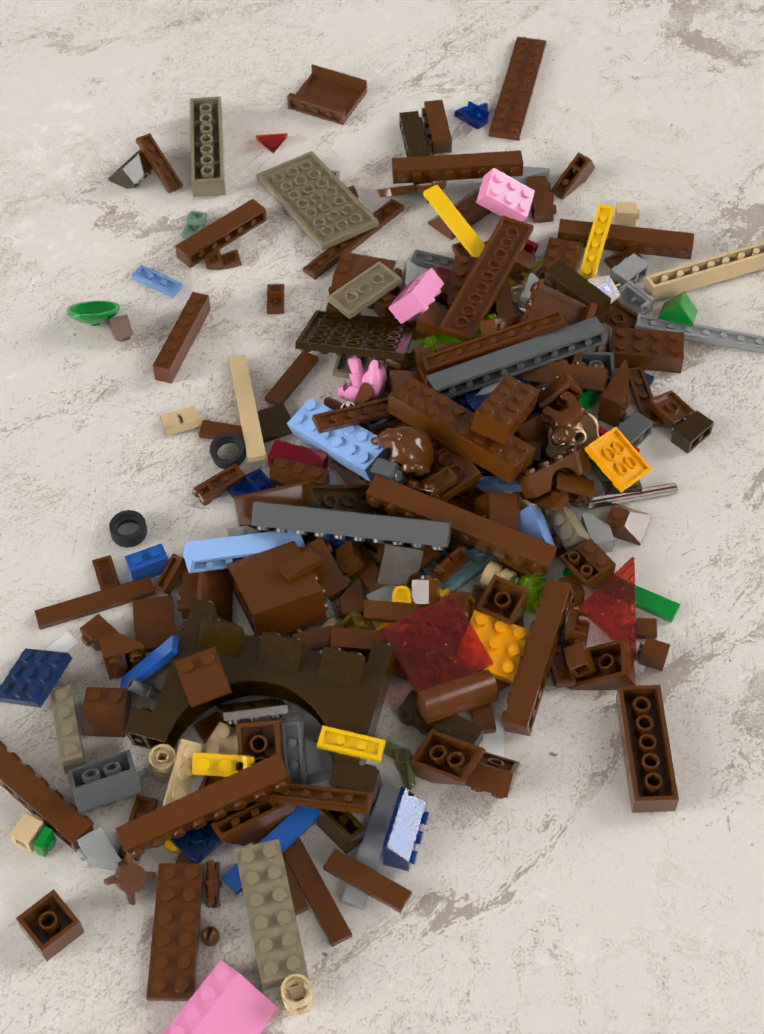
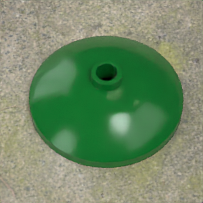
[67,301,120,326]

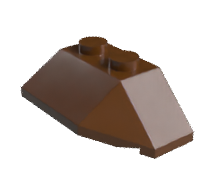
[211,801,296,846]

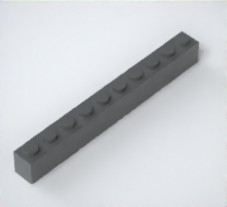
[426,316,605,399]
[251,501,451,550]

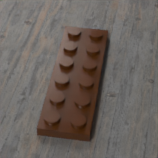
[146,863,205,1001]

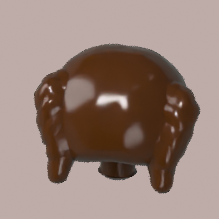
[370,426,434,476]

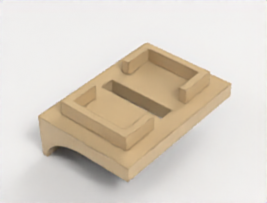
[160,406,202,436]

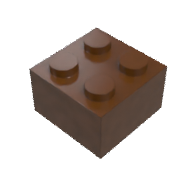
[16,889,84,961]

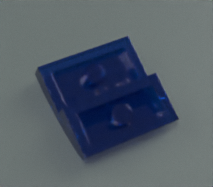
[228,468,276,499]

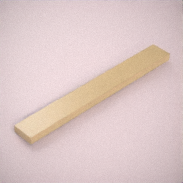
[228,355,267,463]

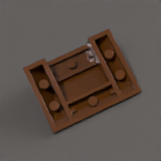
[331,251,396,310]

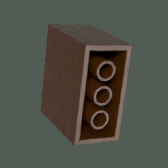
[227,541,328,636]

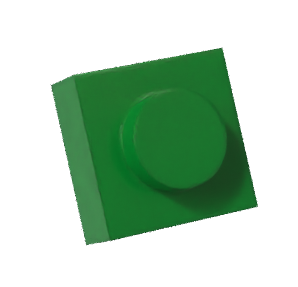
[33,826,56,857]

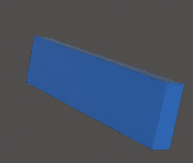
[120,635,179,693]

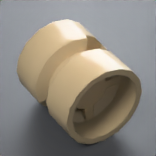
[480,560,517,586]
[148,744,176,783]
[281,974,313,1015]

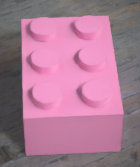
[476,168,535,221]
[388,268,444,324]

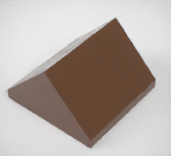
[413,302,448,341]
[475,574,530,626]

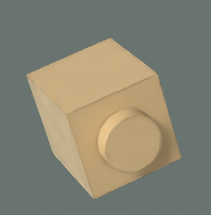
[615,202,640,226]
[9,813,44,853]

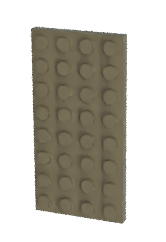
[257,151,379,251]

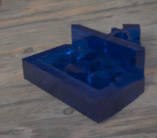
[454,101,489,130]

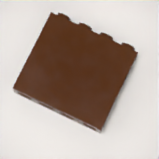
[287,64,367,125]
[515,278,598,364]

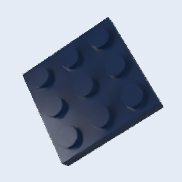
[0,648,73,708]

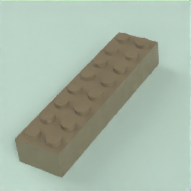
[190,96,226,197]

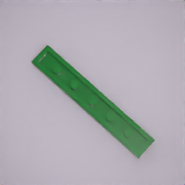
[562,566,680,623]

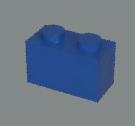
[124,543,169,581]

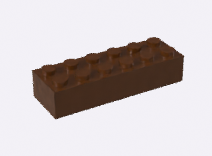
[616,685,679,813]

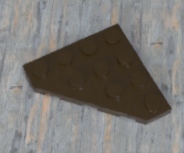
[306,485,388,550]

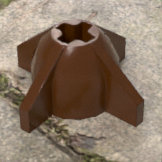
[104,851,156,905]

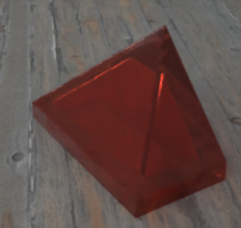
[256,133,288,153]

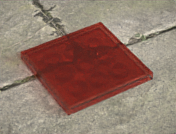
[381,594,494,694]

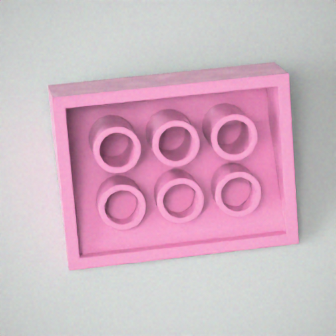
[163,960,278,1034]

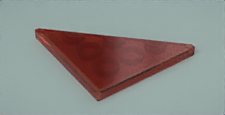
[578,557,637,660]

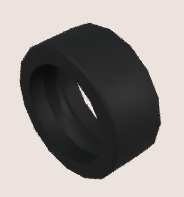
[210,432,246,469]
[109,510,147,548]

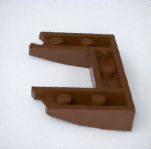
[356,543,440,593]

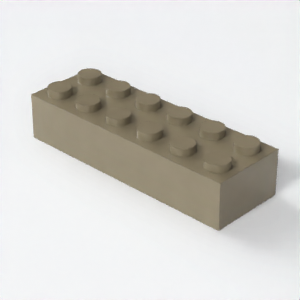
[235,839,308,990]

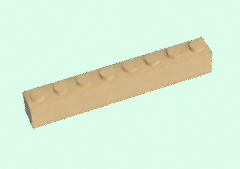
[643,242,764,301]

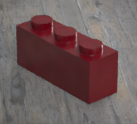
[267,440,329,469]

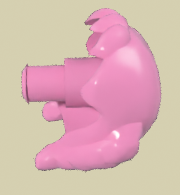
[337,356,387,402]

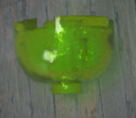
[516,574,547,614]

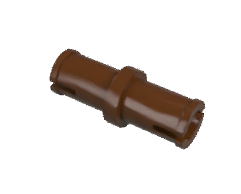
[204,860,222,908]

